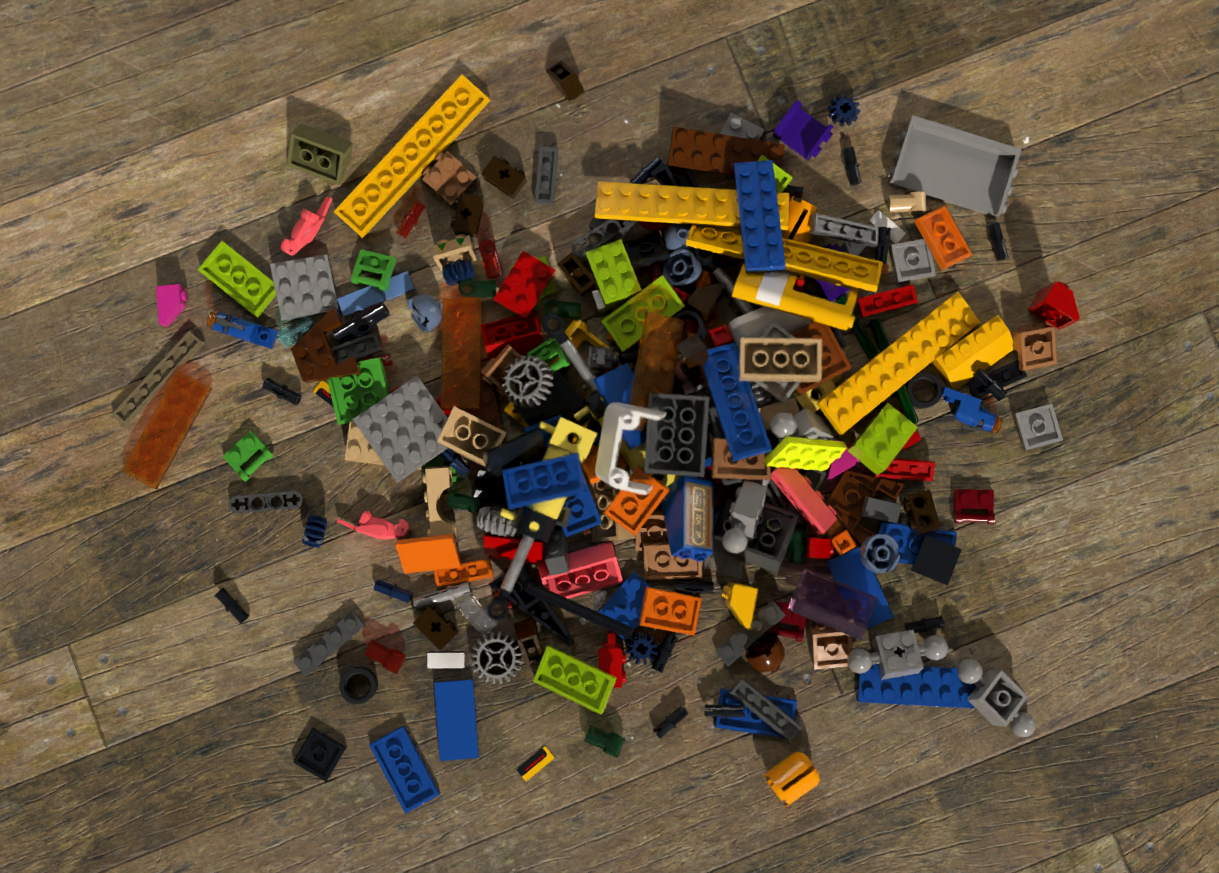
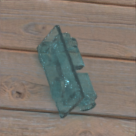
[276,316,315,349]

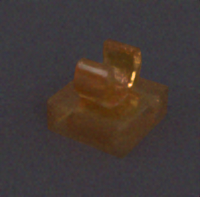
[824,515,845,539]

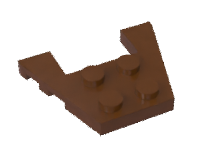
[291,308,362,383]
[825,471,904,545]

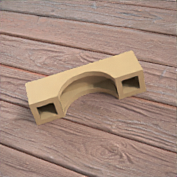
[423,466,458,542]

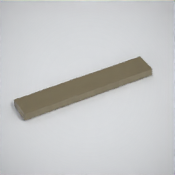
[111,329,205,427]

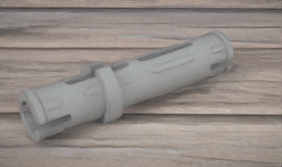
[413,582,472,610]

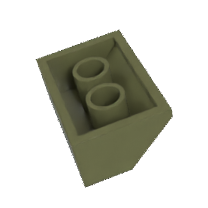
[287,123,353,185]

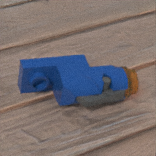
[207,311,278,350]
[942,387,1003,433]

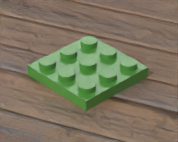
[327,357,390,425]

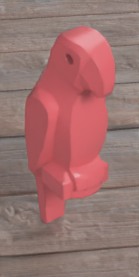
[281,197,332,256]
[337,511,410,540]

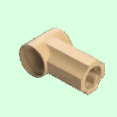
[887,192,926,214]

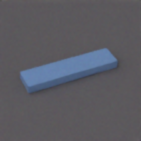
[337,271,415,317]

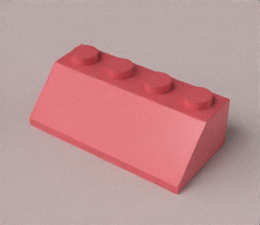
[770,467,837,534]
[537,541,624,604]

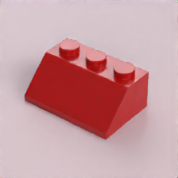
[1027,281,1080,330]
[481,310,544,361]
[484,532,544,563]

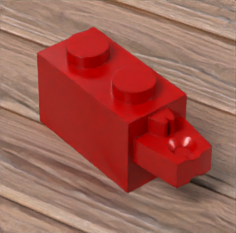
[598,633,626,688]

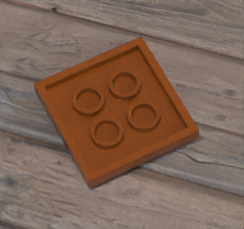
[791,321,852,396]

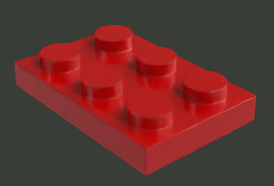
[493,251,556,320]

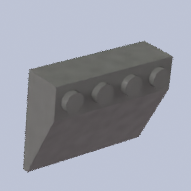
[644,393,710,477]
[714,489,799,573]

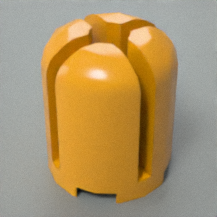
[781,196,825,244]
[763,751,820,808]

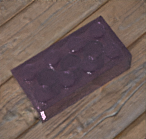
[788,568,878,640]

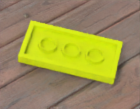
[764,436,847,471]

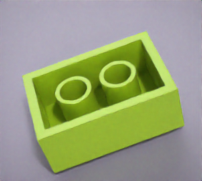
[585,239,642,310]
[847,403,918,475]

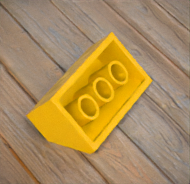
[931,315,1014,391]
[721,582,758,629]

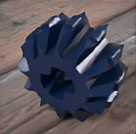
[827,93,860,127]
[442,259,475,285]
[302,515,327,548]
[626,632,658,665]

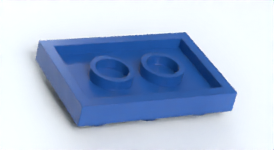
[599,572,653,640]

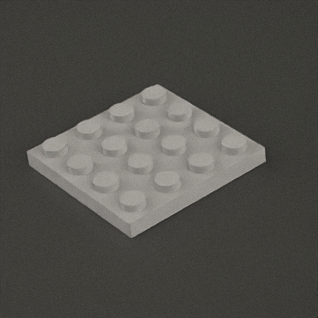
[353,376,448,483]

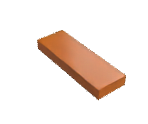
[433,558,494,588]

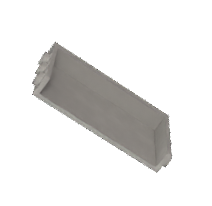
[888,115,1022,218]

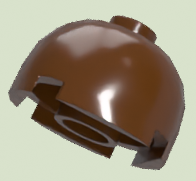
[745,635,785,672]

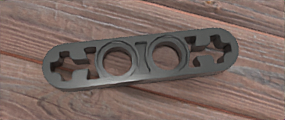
[572,219,636,258]
[229,491,305,513]

